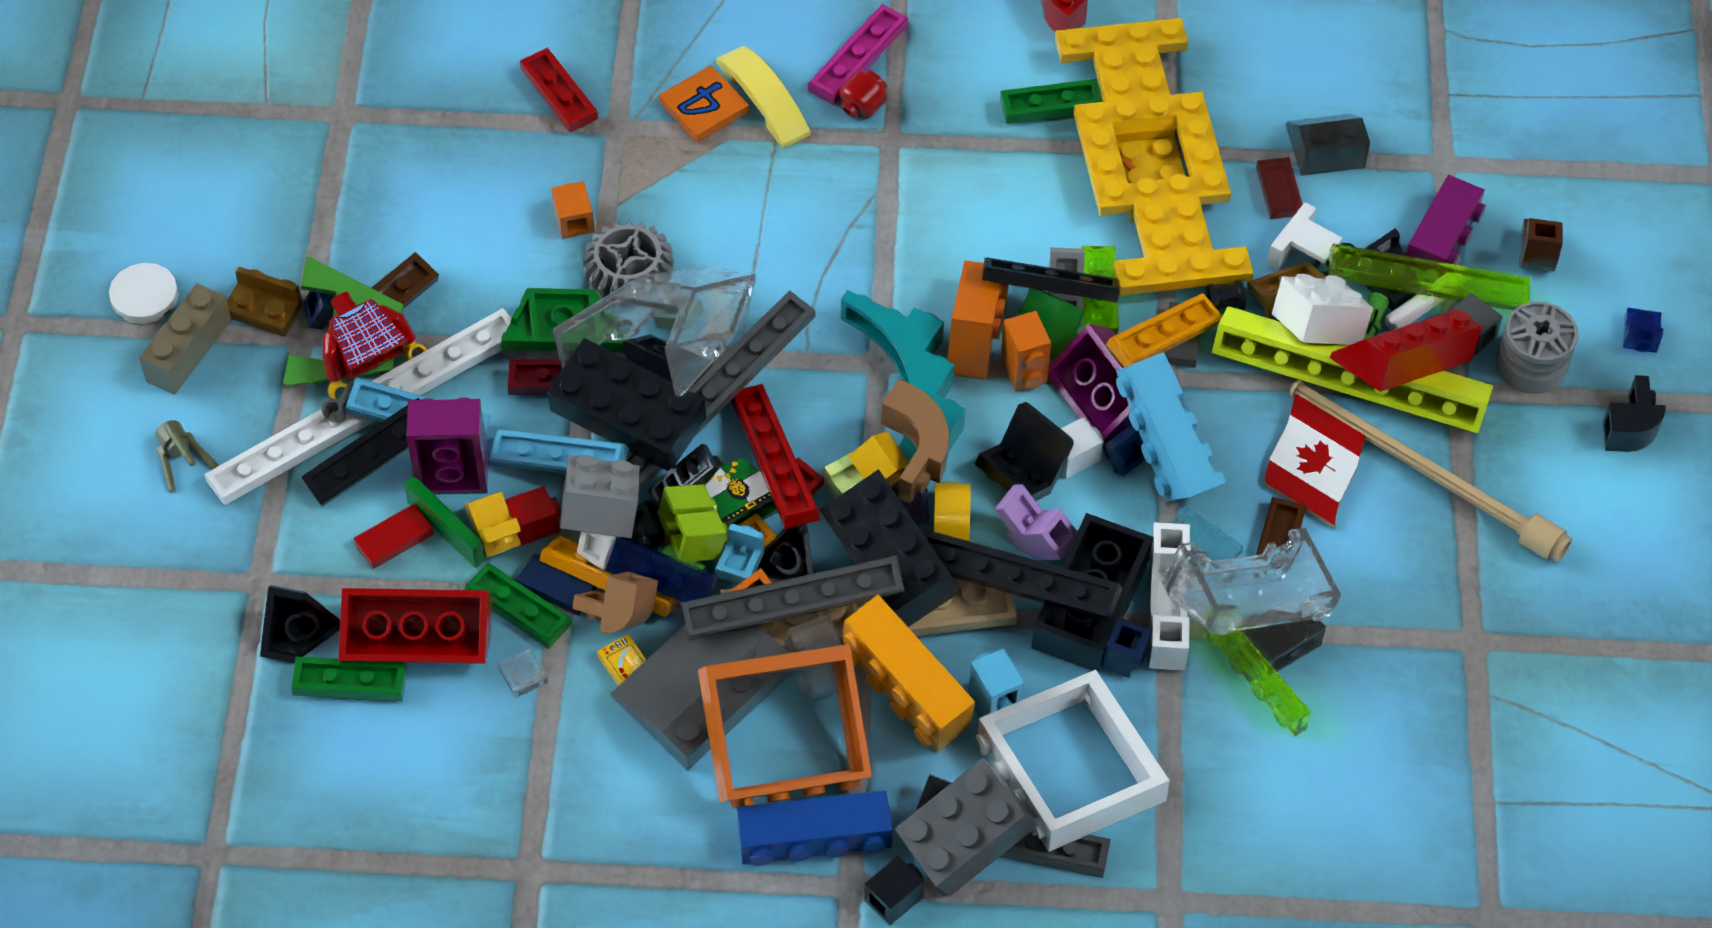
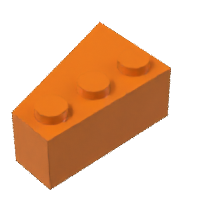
[947,260,1009,380]

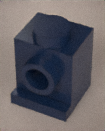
[1102,617,1152,678]

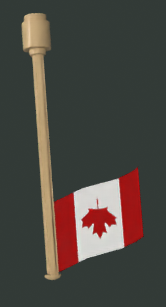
[1265,380,1573,563]

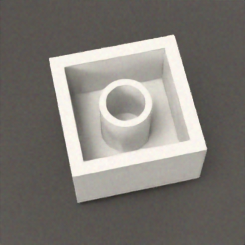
[1272,274,1373,345]

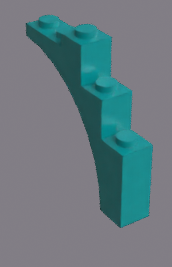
[841,290,966,462]

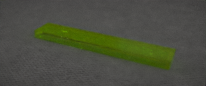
[1328,243,1530,311]

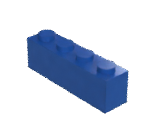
[737,790,893,866]

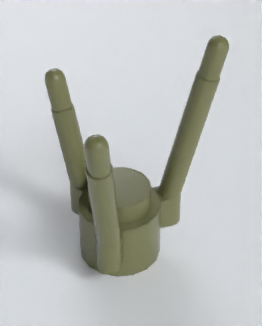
[155,420,219,493]

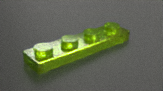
[1206,606,1311,736]

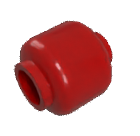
[839,70,887,119]

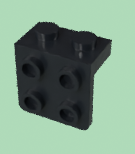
[975,402,1074,501]

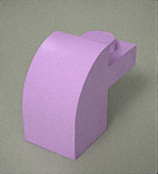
[994,484,1078,560]

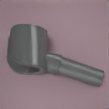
[322,382,354,423]

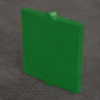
[1017,288,1085,359]

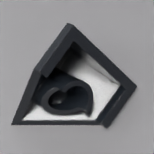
[756,524,814,583]
[260,585,340,663]

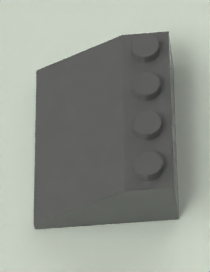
[610,625,793,771]

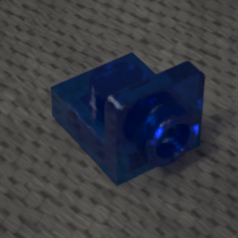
[1623,307,1664,353]

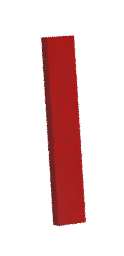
[731,384,820,529]

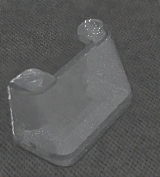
[1162,528,1342,635]

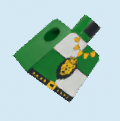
[701,455,778,528]

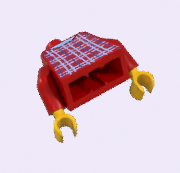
[322,292,427,399]

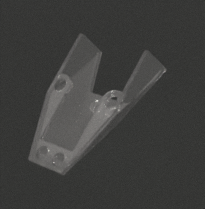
[552,264,756,396]

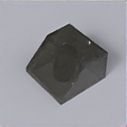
[1286,114,1370,176]

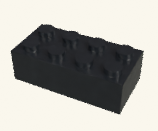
[547,338,707,471]
[819,469,961,627]
[1032,513,1153,673]

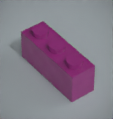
[1406,174,1486,279]

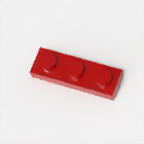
[520,47,598,132]

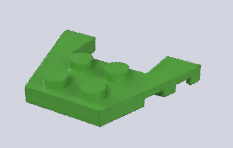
[283,257,403,388]

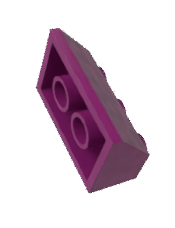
[1048,323,1133,443]

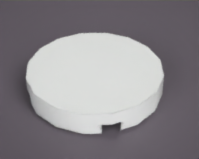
[109,263,179,324]

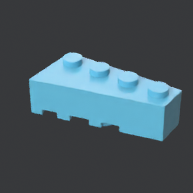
[1116,353,1226,502]

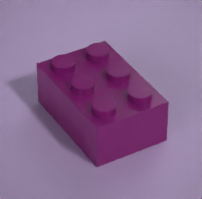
[406,397,489,495]

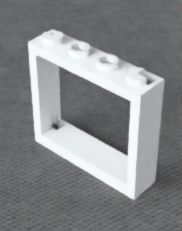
[975,669,1170,852]

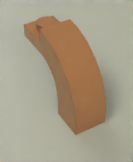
[881,379,949,503]

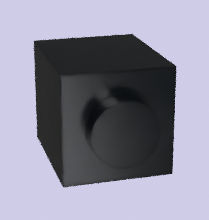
[864,856,924,925]

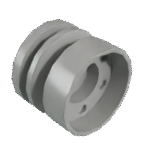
[1496,302,1578,394]

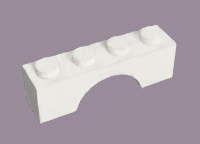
[1149,522,1190,670]

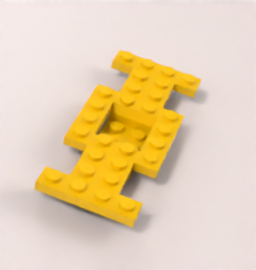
[1055,18,1254,296]

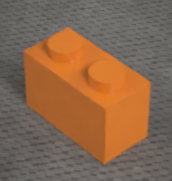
[1001,311,1051,392]

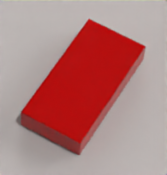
[353,504,434,569]

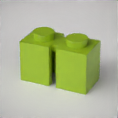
[658,484,728,562]

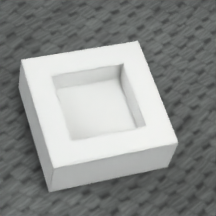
[577,531,618,570]

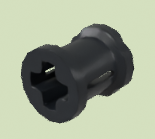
[1205,280,1246,310]

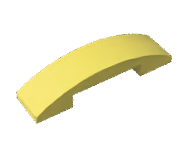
[716,46,811,148]

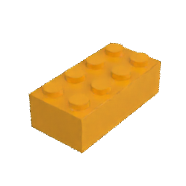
[842,594,975,753]

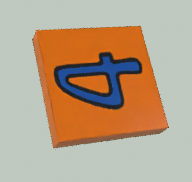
[658,65,750,143]

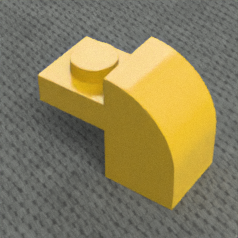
[933,481,971,541]
[464,491,521,557]

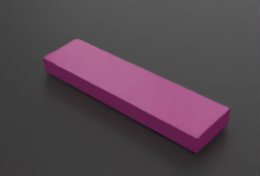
[808,4,908,105]

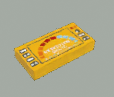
[597,634,646,686]

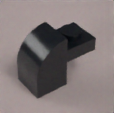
[1603,375,1666,452]

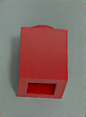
[505,486,561,547]

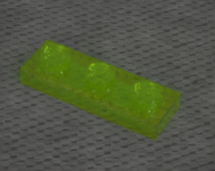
[1081,246,1119,335]

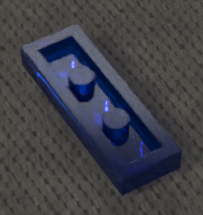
[605,537,719,602]

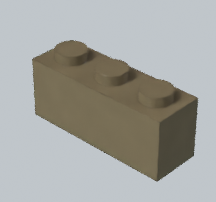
[139,283,232,394]

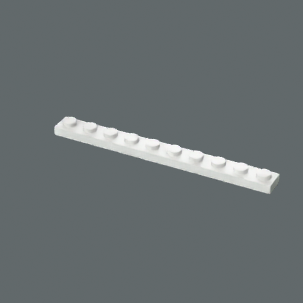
[205,308,511,506]

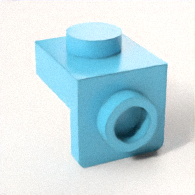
[715,524,764,584]

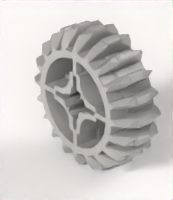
[582,219,674,306]

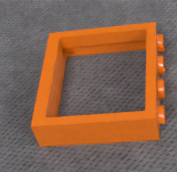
[698,644,872,808]

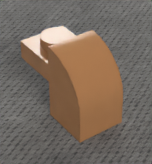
[572,572,658,633]

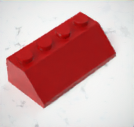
[1330,310,1482,392]
[338,588,493,664]

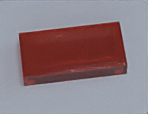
[1256,157,1303,219]

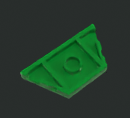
[500,288,632,352]

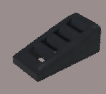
[648,444,719,511]

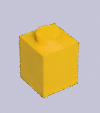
[848,431,909,488]

